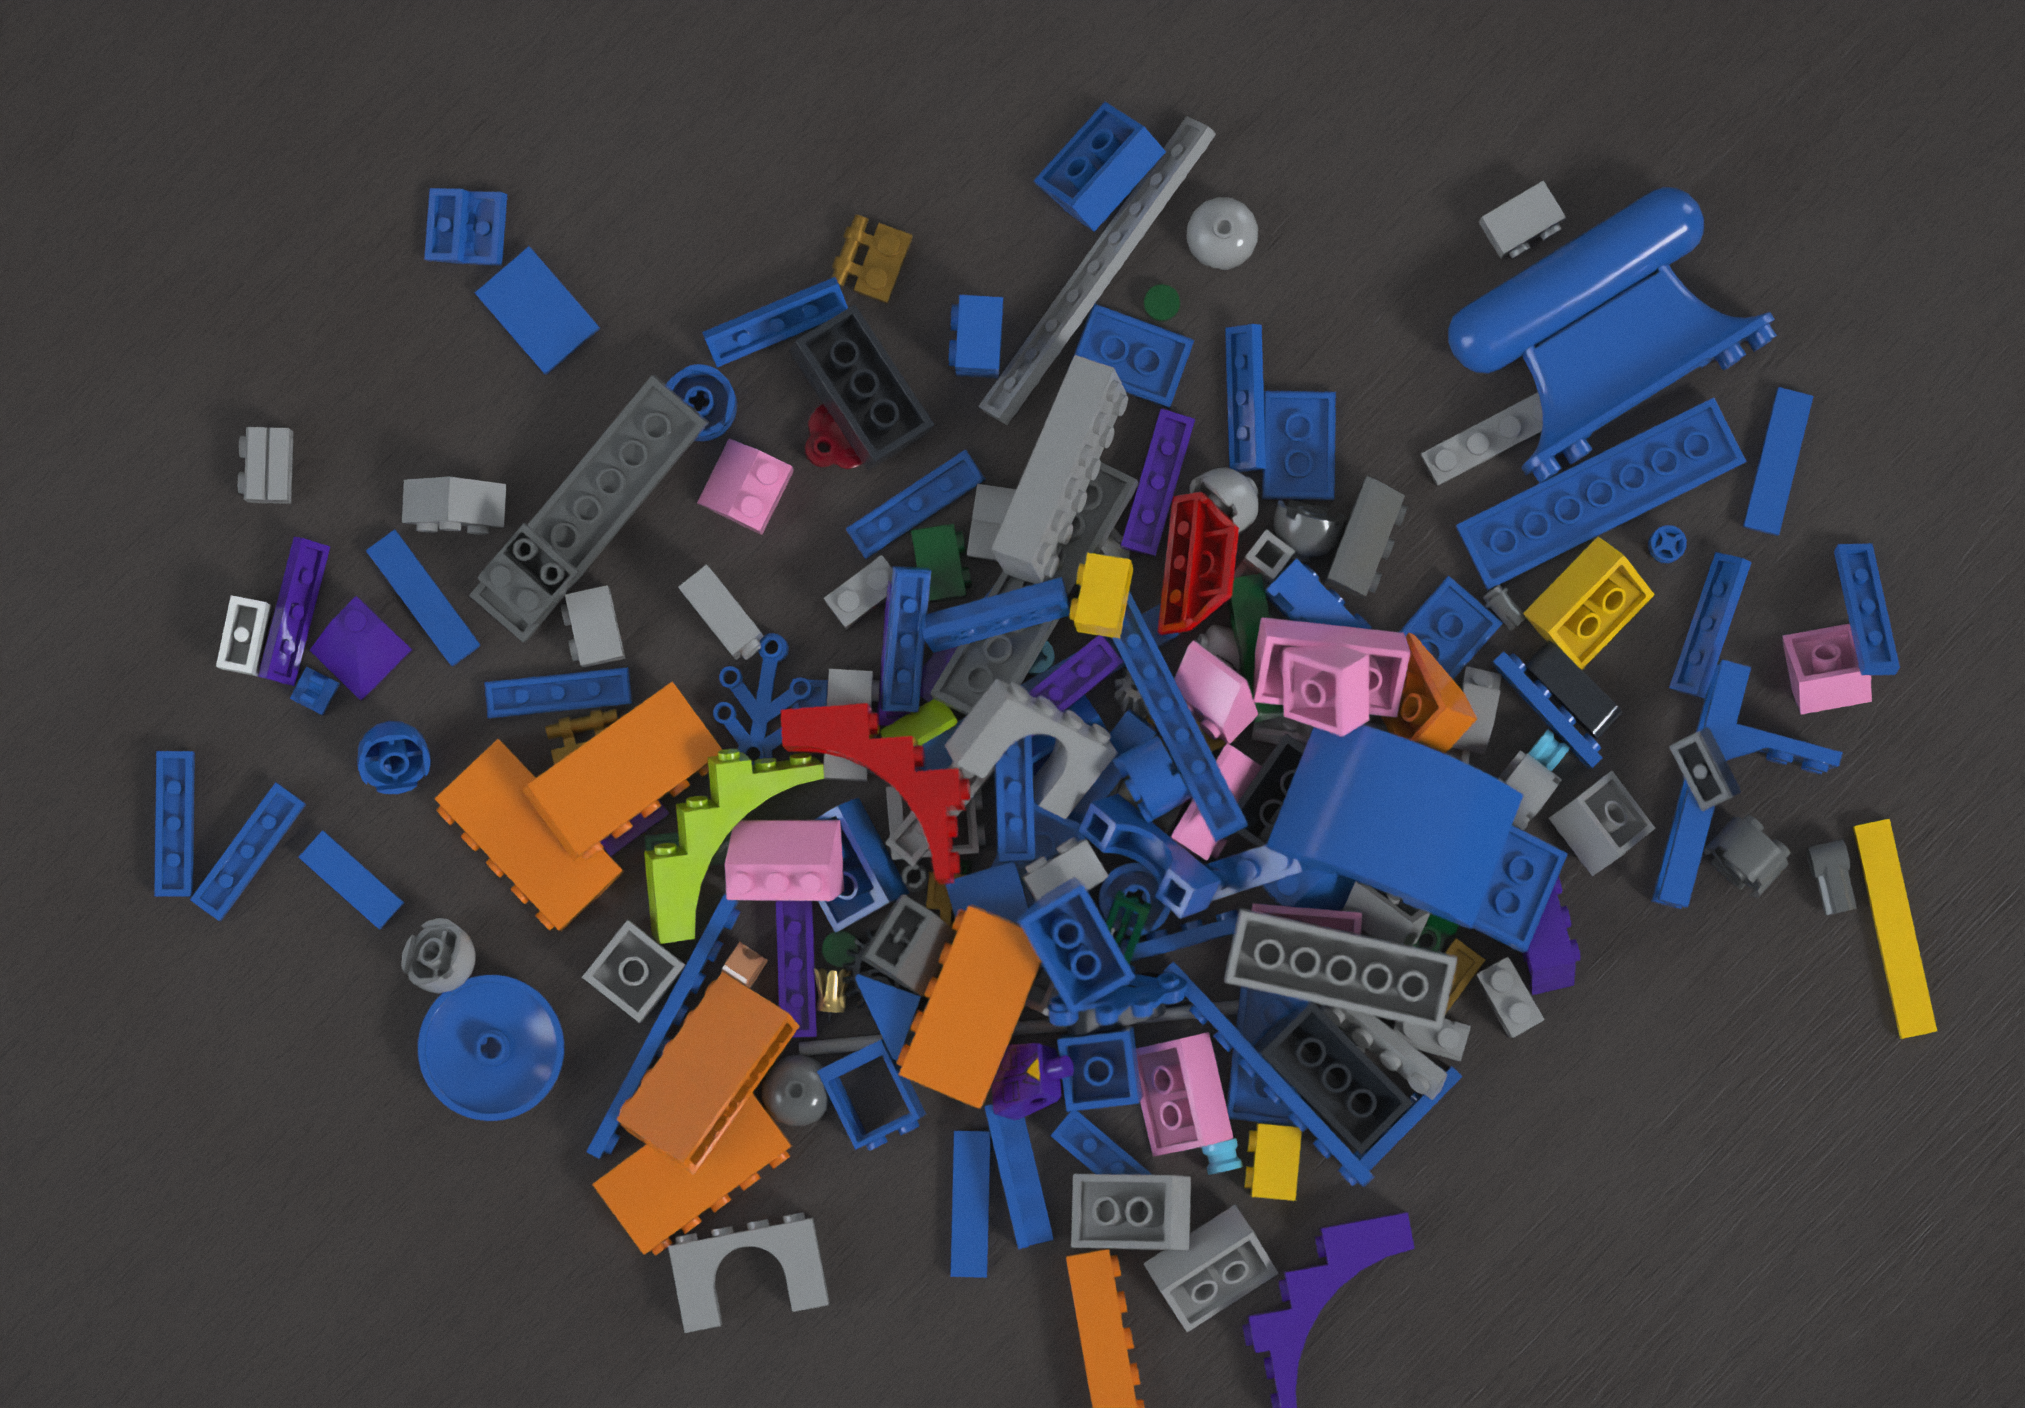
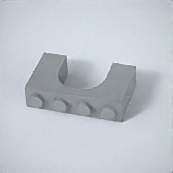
[945,678,1117,819]
[668,1212,829,1333]

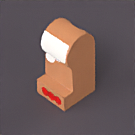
[721,942,768,989]

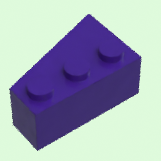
[1522,876,1581,995]

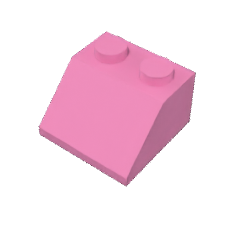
[697,439,794,535]
[1782,624,1872,715]
[1174,641,1258,744]
[1283,645,1369,736]

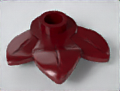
[804,404,862,469]

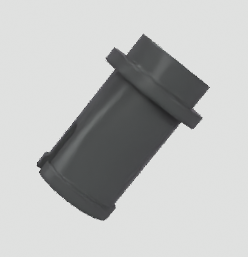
[1482,585,1526,631]
[900,864,929,892]

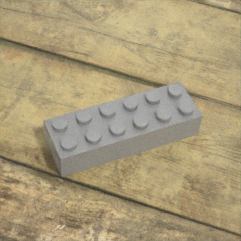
[991,355,1128,584]
[1224,908,1457,1030]

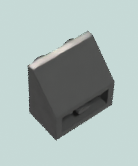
[477,523,579,626]
[860,894,957,997]

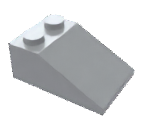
[1071,1174,1191,1250]

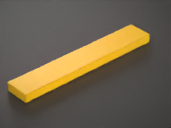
[1853,819,1937,1039]

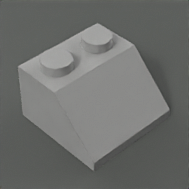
[1549,771,1655,876]

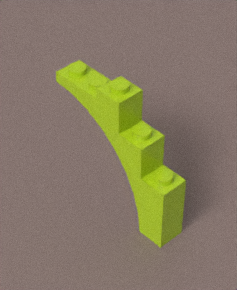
[644,749,824,944]

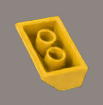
[1523,536,1654,670]

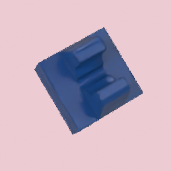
[290,666,340,716]

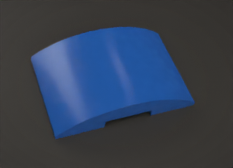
[1266,725,1524,929]

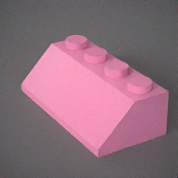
[1253,618,1410,717]

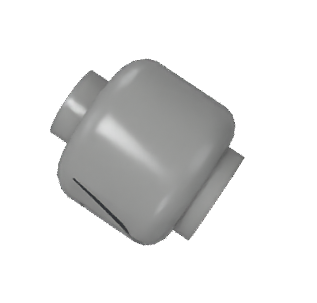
[1196,624,1240,673]

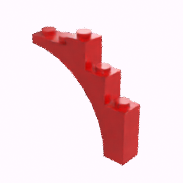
[781,703,970,884]

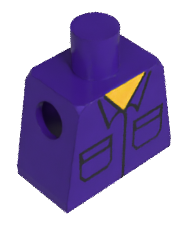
[992,1043,1074,1121]

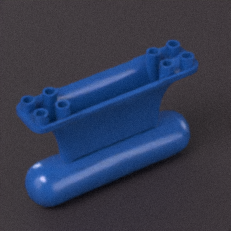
[1448,187,1777,484]

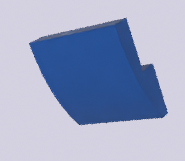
[424,188,507,266]

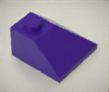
[310,596,412,701]

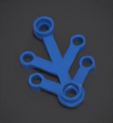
[713,633,813,765]
[1048,965,1187,1026]

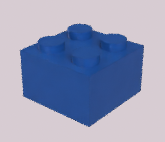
[948,295,1003,378]
[1057,1026,1142,1112]

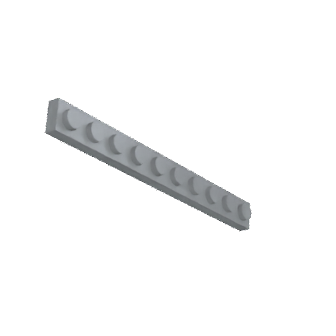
[978,116,1216,425]

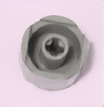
[1498,750,1562,830]

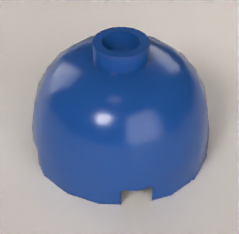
[357,720,431,794]

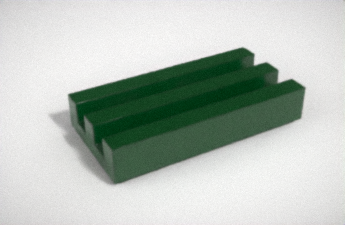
[1105,890,1152,965]

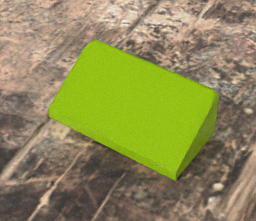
[880,699,958,745]

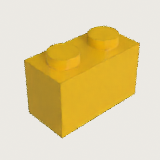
[1070,553,1133,639]
[1244,1123,1302,1201]

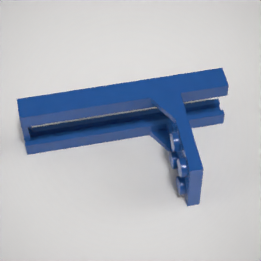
[1651,660,1842,909]

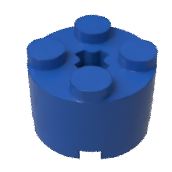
[666,364,737,441]
[1112,736,1192,823]
[1099,863,1171,936]

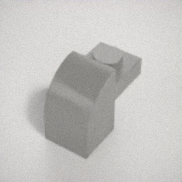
[1234,529,1295,591]
[1452,666,1501,755]

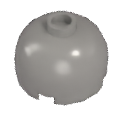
[1187,197,1258,270]
[1189,467,1258,536]
[401,918,476,993]

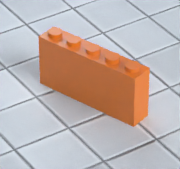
[522,681,722,861]
[434,739,625,931]
[896,904,1042,1109]
[616,972,799,1174]
[592,1092,792,1256]

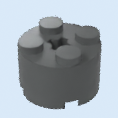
[1704,814,1790,898]

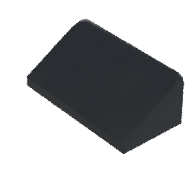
[1669,727,1741,812]

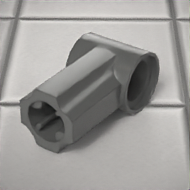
[1806,839,1857,916]

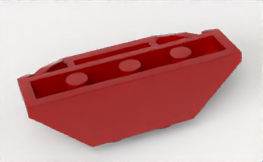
[1157,492,1239,635]

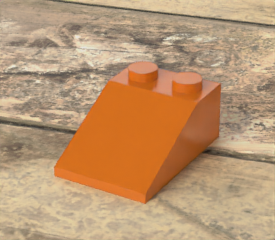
[1381,633,1477,754]

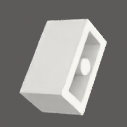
[216,595,272,677]

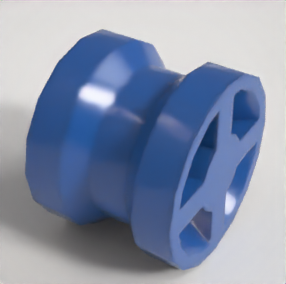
[1648,525,1687,564]

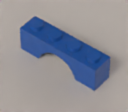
[1078,794,1221,918]

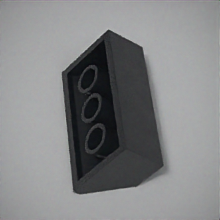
[1254,1001,1413,1154]

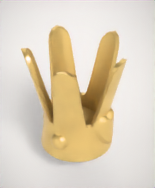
[814,968,852,1023]

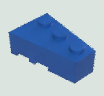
[1265,558,1372,629]

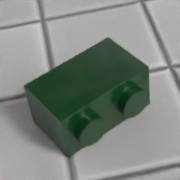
[911,524,972,604]

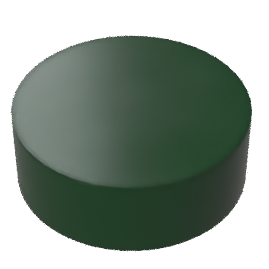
[1144,284,1180,322]
[822,931,859,967]

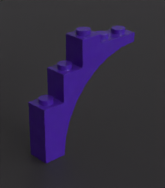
[1242,1212,1415,1408]

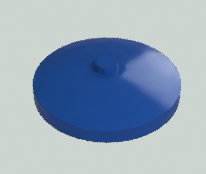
[418,975,565,1121]

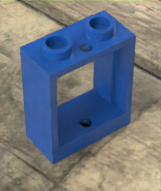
[817,1039,926,1151]

